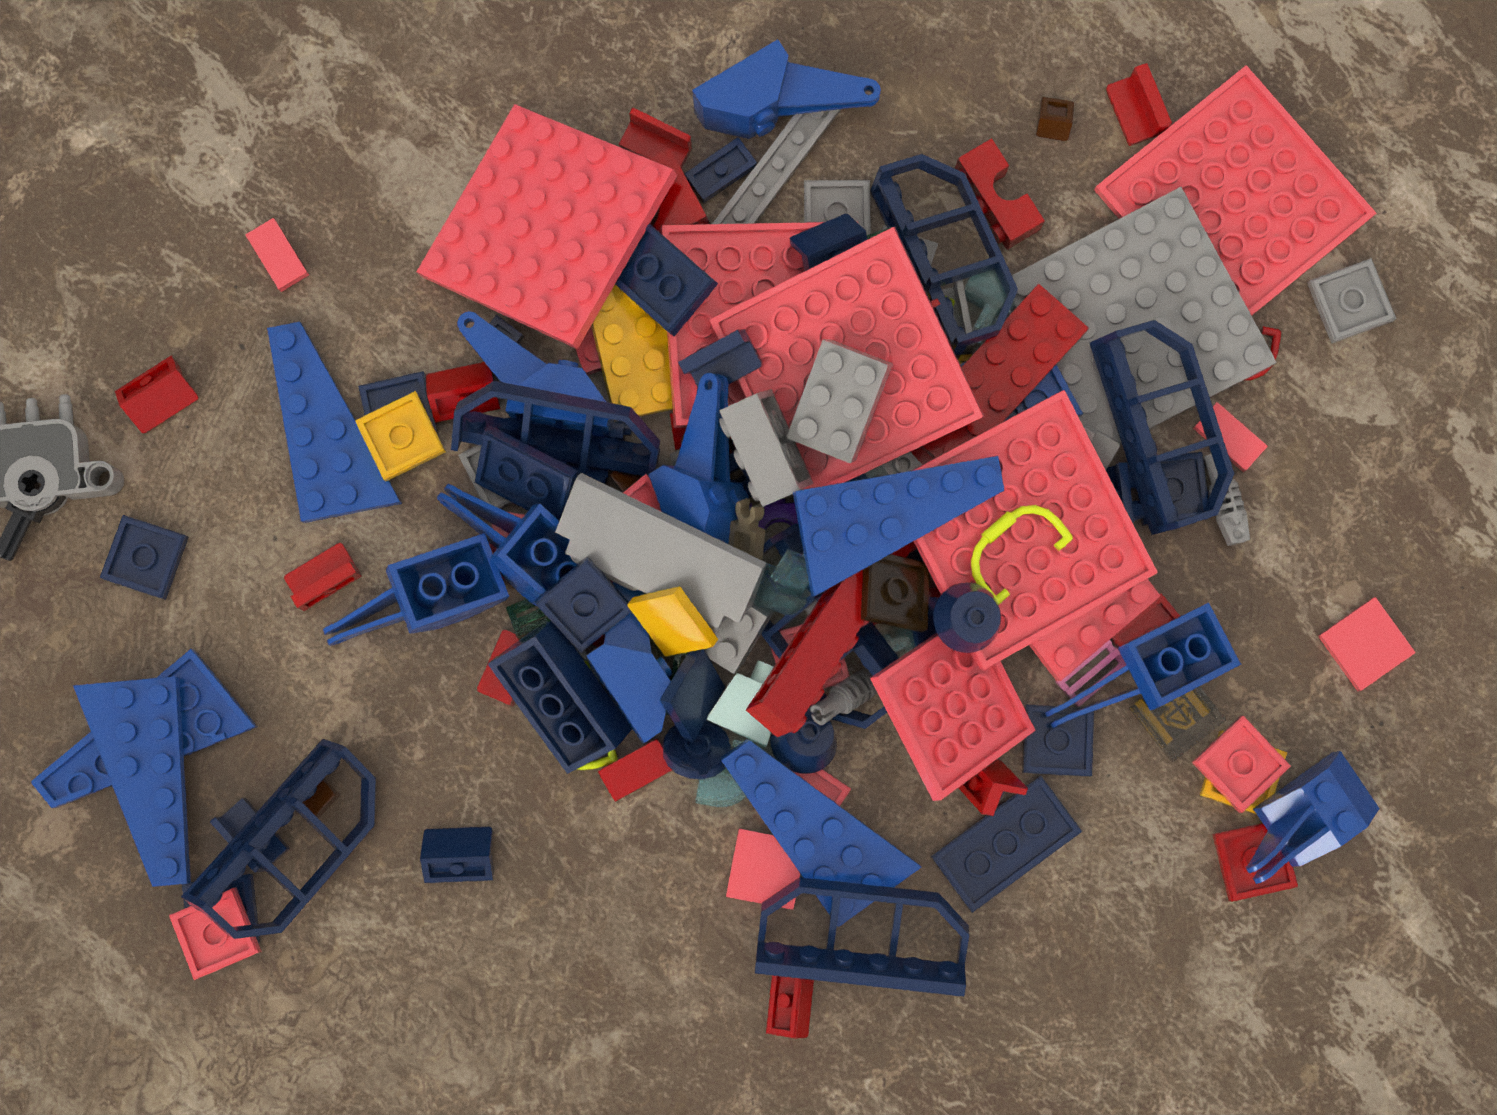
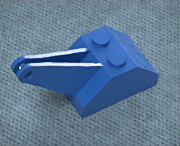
[692,39,881,139]
[457,311,612,437]
[649,373,751,544]
[437,484,578,607]
[323,533,509,646]
[586,582,673,744]
[1045,603,1241,728]
[1246,751,1380,884]

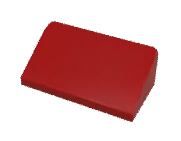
[597,738,672,802]
[766,975,814,1039]

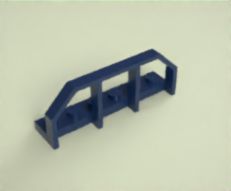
[870,154,1018,359]
[1089,320,1234,535]
[451,381,660,478]
[761,523,899,729]
[181,739,376,939]
[755,877,969,997]

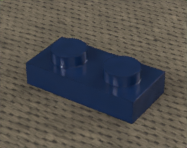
[684,137,757,204]

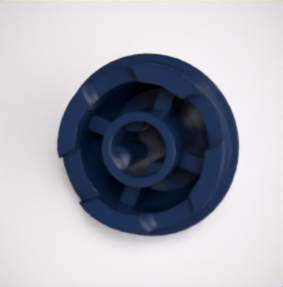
[933,582,1001,653]
[770,709,837,774]

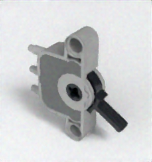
[0,394,124,561]

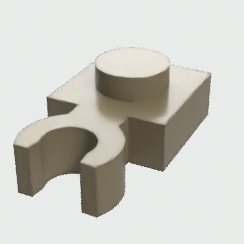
[729,498,766,560]

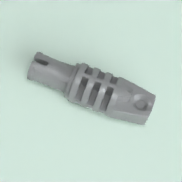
[1203,454,1250,546]
[810,668,877,725]

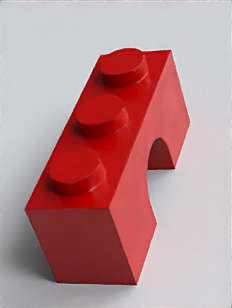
[955,138,1045,250]

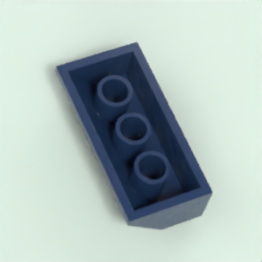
[488,620,633,774]

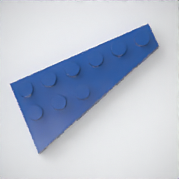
[267,322,402,523]
[793,456,1004,597]
[31,649,258,808]
[73,676,191,887]
[720,739,922,927]

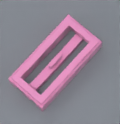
[1055,640,1126,707]

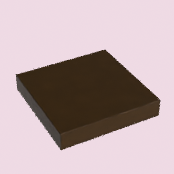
[861,554,930,632]

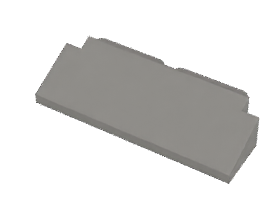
[555,473,767,629]

